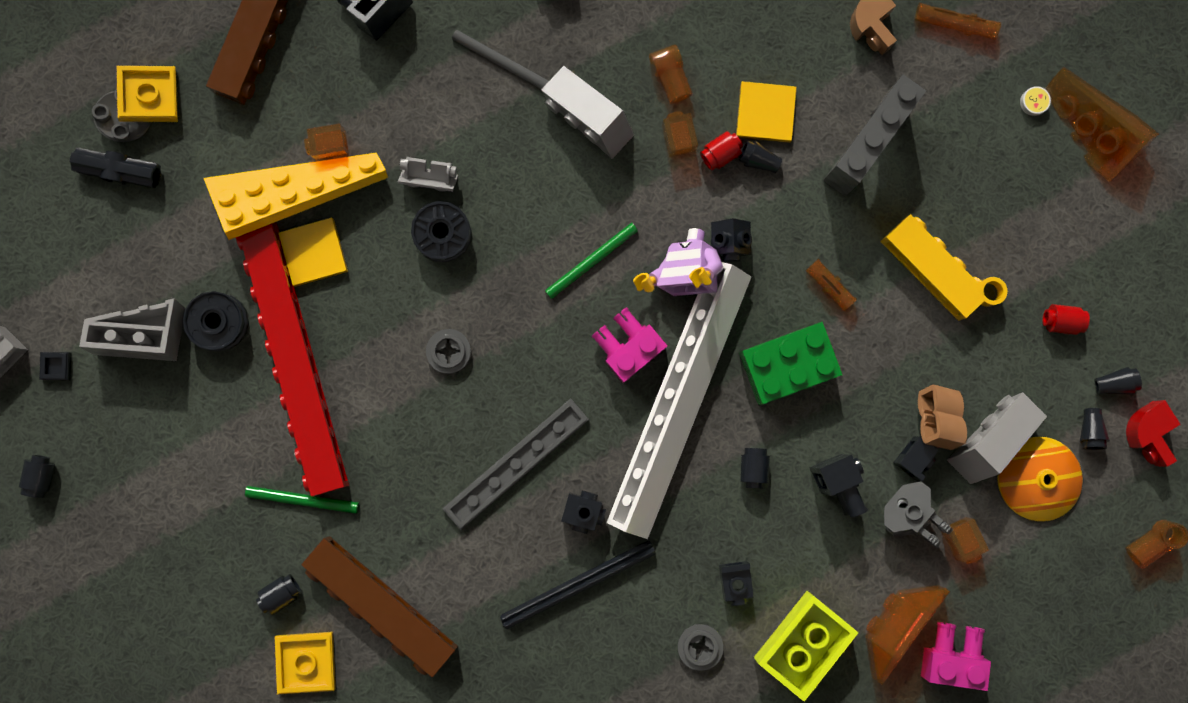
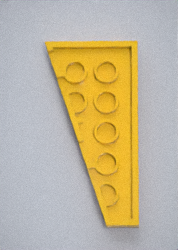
[204,153,388,240]

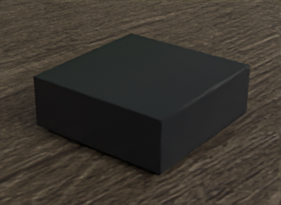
[39,352,71,380]

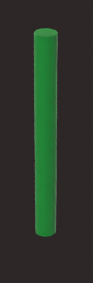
[545,222,638,299]
[245,486,359,514]

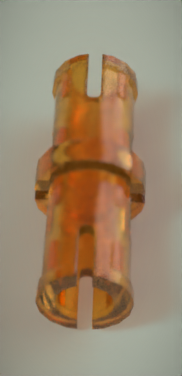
[805,259,857,311]

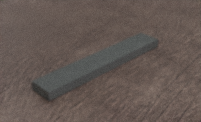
[442,398,589,530]

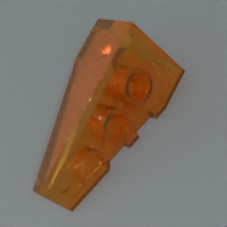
[1045,67,1159,182]

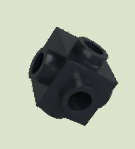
[711,218,752,262]
[561,490,606,534]

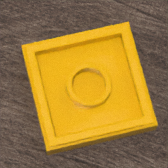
[117,66,178,122]
[736,81,796,143]
[279,218,348,287]
[275,632,336,694]

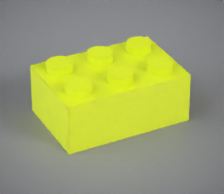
[754,591,858,702]

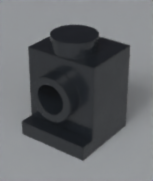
[893,436,938,481]
[719,561,754,606]

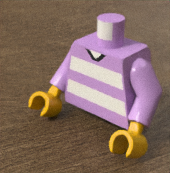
[633,228,723,296]

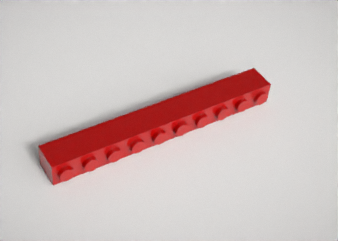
[236,222,349,496]

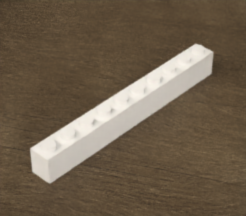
[607,262,751,539]

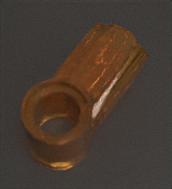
[649,44,692,104]
[1125,520,1188,569]

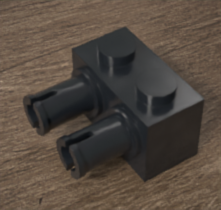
[337,0,413,41]
[809,454,868,518]

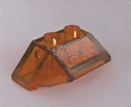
[865,585,950,685]

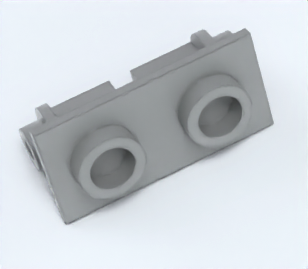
[398,157,458,191]

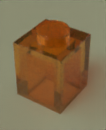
[662,111,698,157]
[304,123,350,161]
[942,517,989,564]

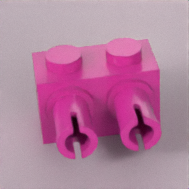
[591,307,667,383]
[921,622,991,691]

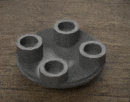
[92,89,151,142]

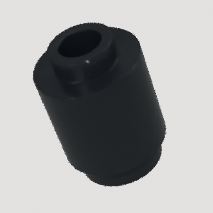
[740,448,770,489]
[19,455,55,498]
[256,574,302,615]

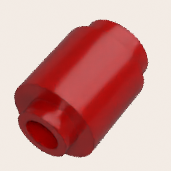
[700,131,743,171]
[1042,304,1090,335]

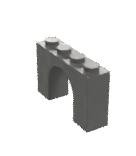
[823,74,926,196]

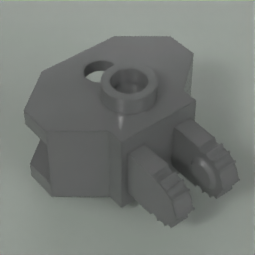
[884,482,953,548]

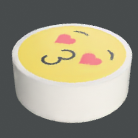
[1020,87,1051,116]

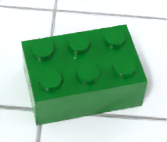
[739,322,843,405]

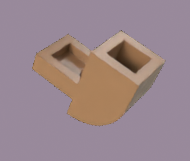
[850,0,897,55]

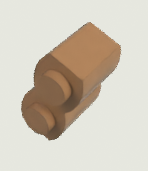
[918,384,967,450]

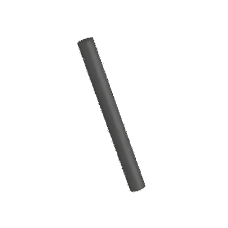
[452,30,549,89]

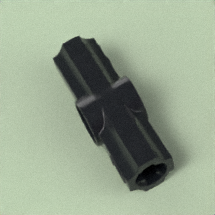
[69,147,161,188]

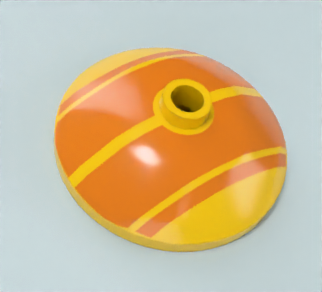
[997,437,1083,521]

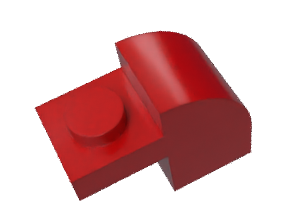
[1126,400,1181,467]

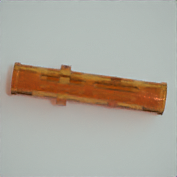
[914,3,1001,40]

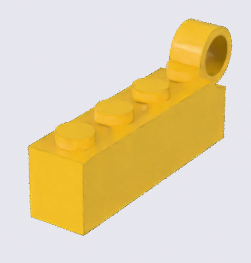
[880,214,1008,321]

